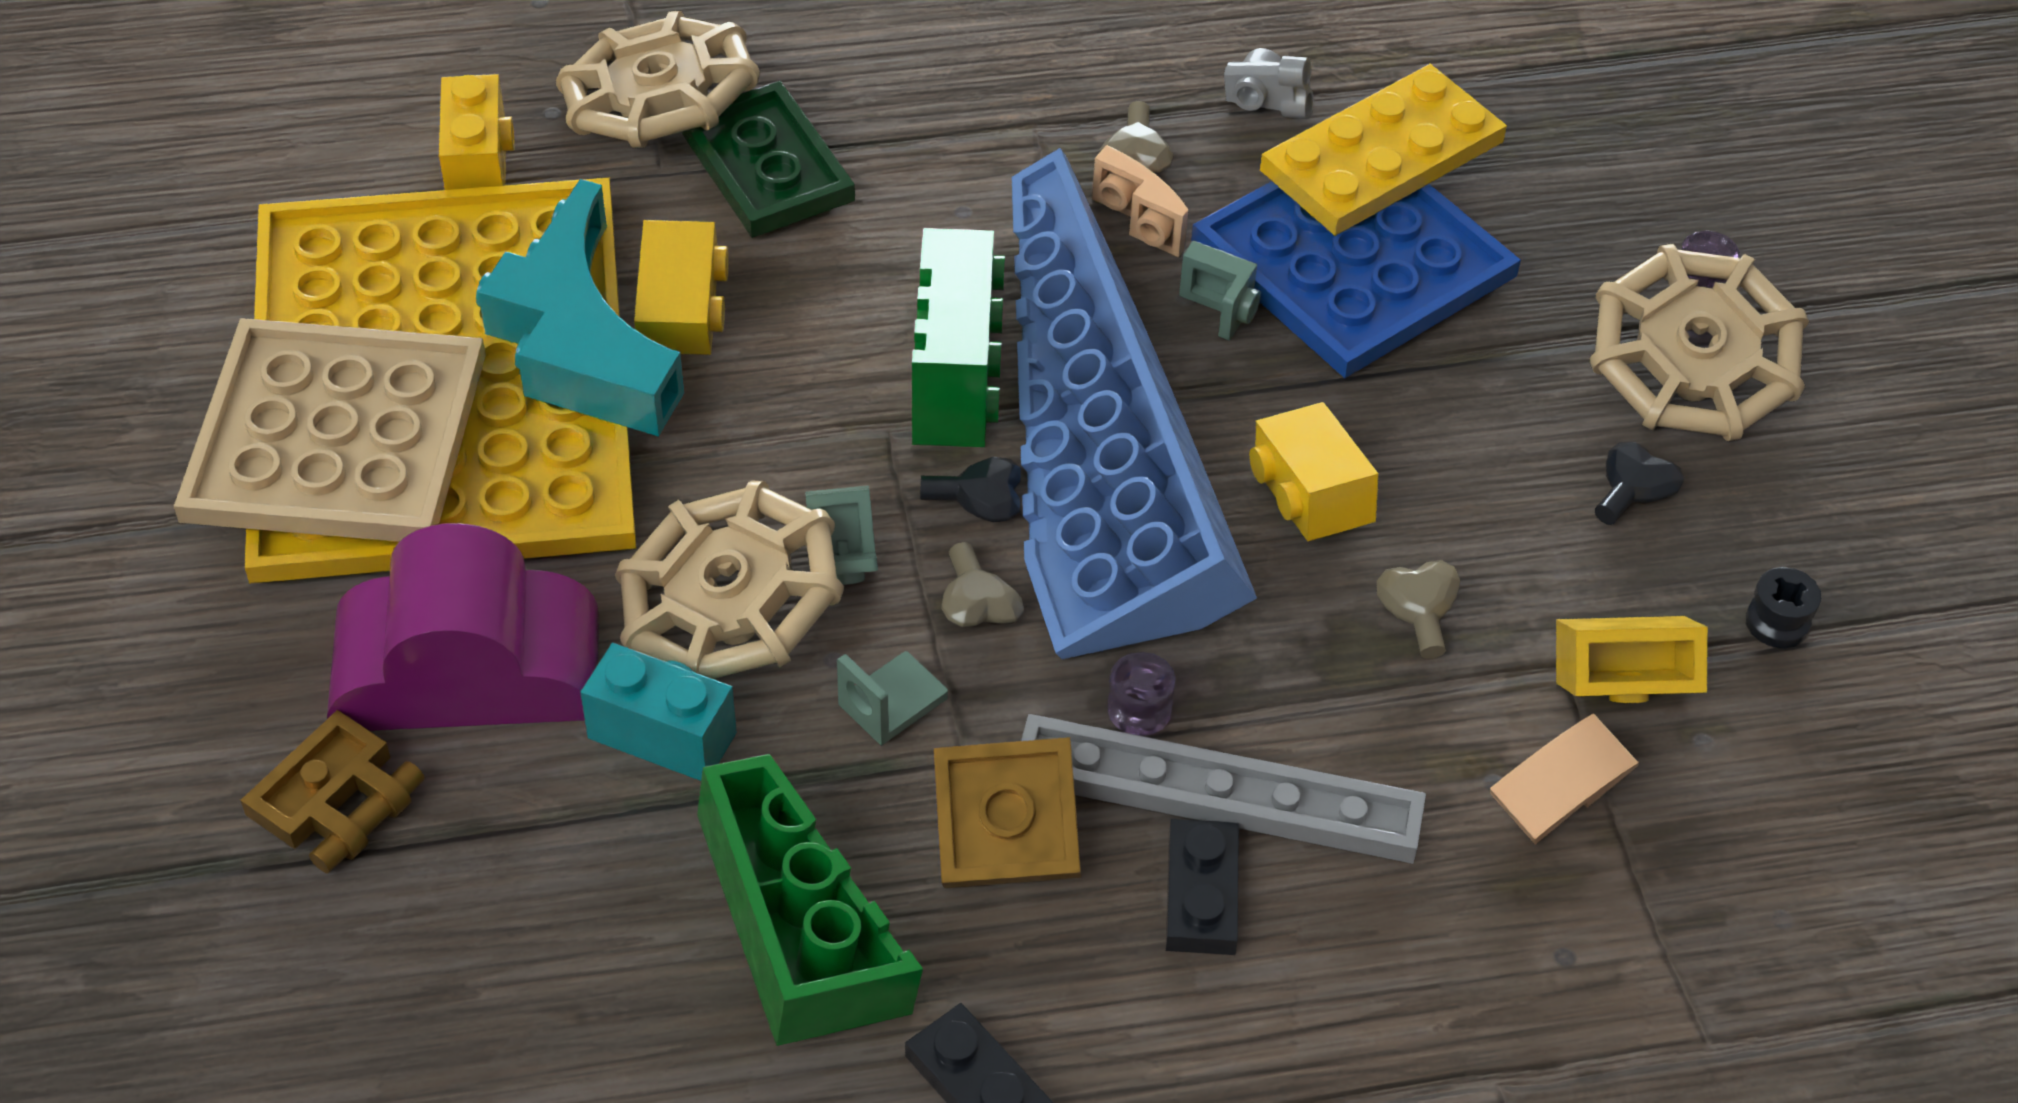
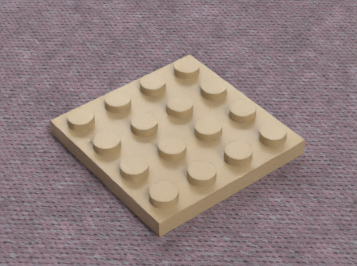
[174,318,486,542]

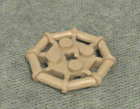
[556,11,760,148]
[1590,244,1809,441]
[615,480,844,679]

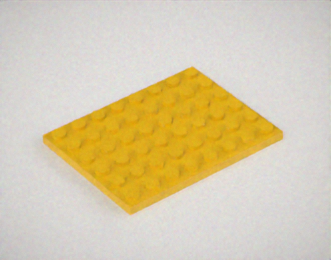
[245,177,637,584]

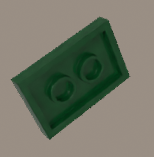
[681,80,855,238]

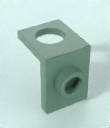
[837,651,948,746]

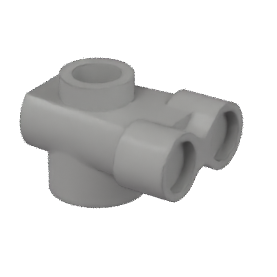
[1224,48,1314,119]

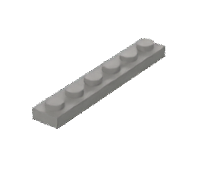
[1021,714,1426,864]

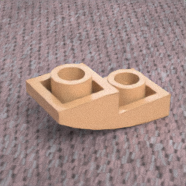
[1092,145,1188,258]
[1490,713,1639,845]

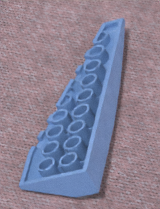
[1012,148,1257,659]

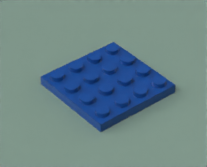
[1191,181,1521,378]

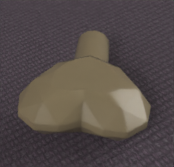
[1099,101,1173,174]
[941,542,1024,628]
[1377,560,1460,659]

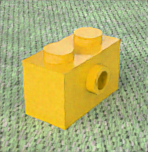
[439,74,515,190]
[634,220,729,355]
[1249,402,1378,542]
[1556,616,1708,703]

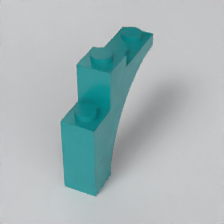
[476,179,684,437]

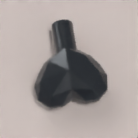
[1595,442,1684,525]
[920,457,1021,522]

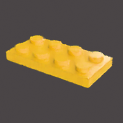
[1260,64,1507,236]

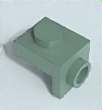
[1179,241,1261,341]
[805,486,878,585]

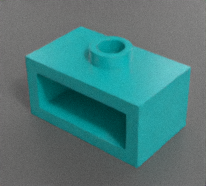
[580,642,737,781]

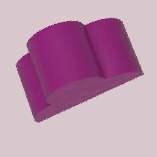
[327,523,599,731]

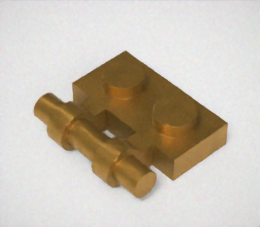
[240,710,425,874]

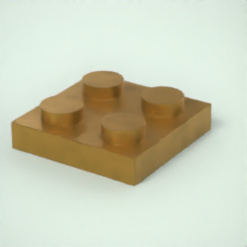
[934,737,1081,888]

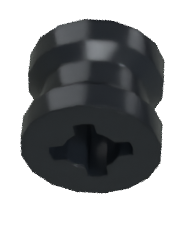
[1746,567,1821,649]

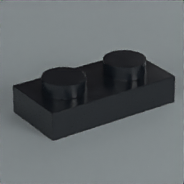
[1166,819,1239,955]
[905,1003,1053,1103]

